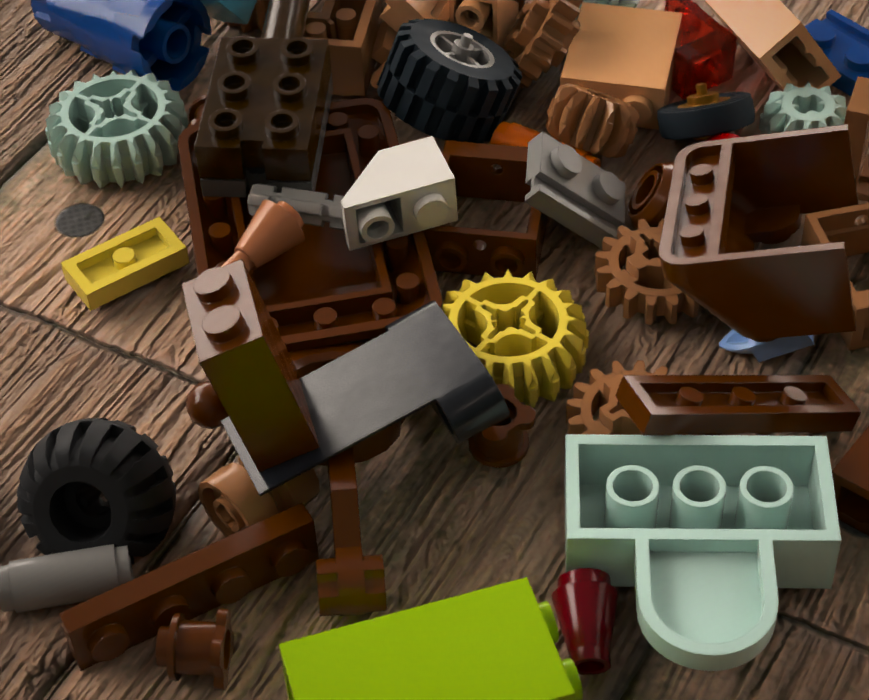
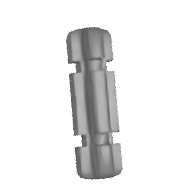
[247,183,344,230]

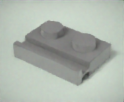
[524,131,625,249]

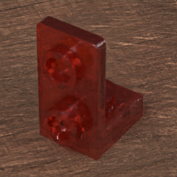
[665,0,737,100]

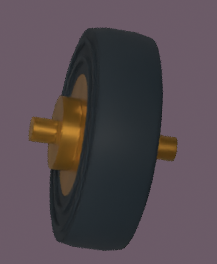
[657,83,755,141]

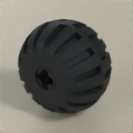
[17,418,176,565]

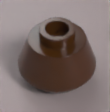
[628,162,674,230]

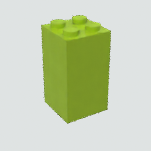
[279,577,583,700]

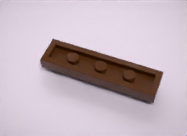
[615,375,861,435]
[59,503,319,671]

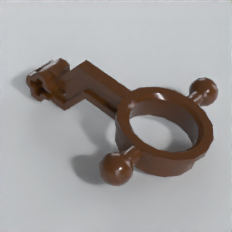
[186,343,406,617]

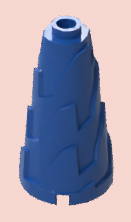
[31,0,212,91]

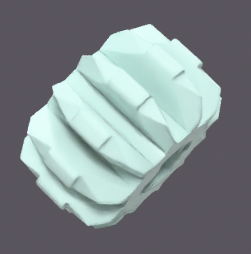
[759,81,847,134]

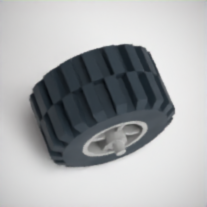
[377,18,522,143]

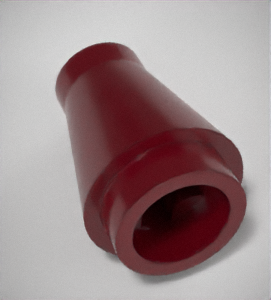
[551,568,618,675]

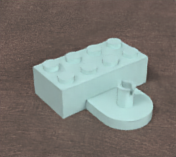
[564,434,841,671]

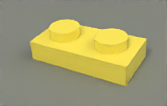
[61,216,190,311]

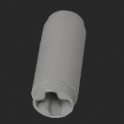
[0,544,134,613]

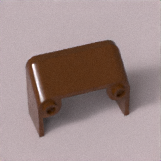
[659,124,859,342]

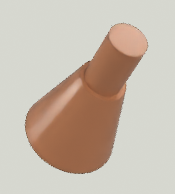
[221,200,305,272]

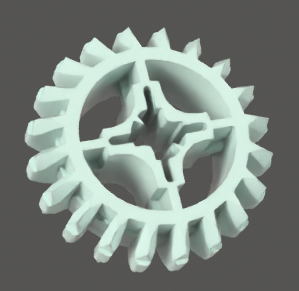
[45,69,189,189]

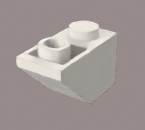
[340,136,458,251]

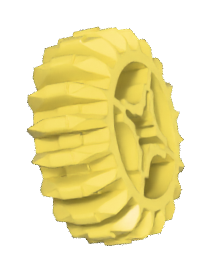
[442,269,589,408]

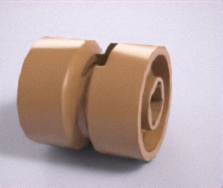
[198,457,320,537]

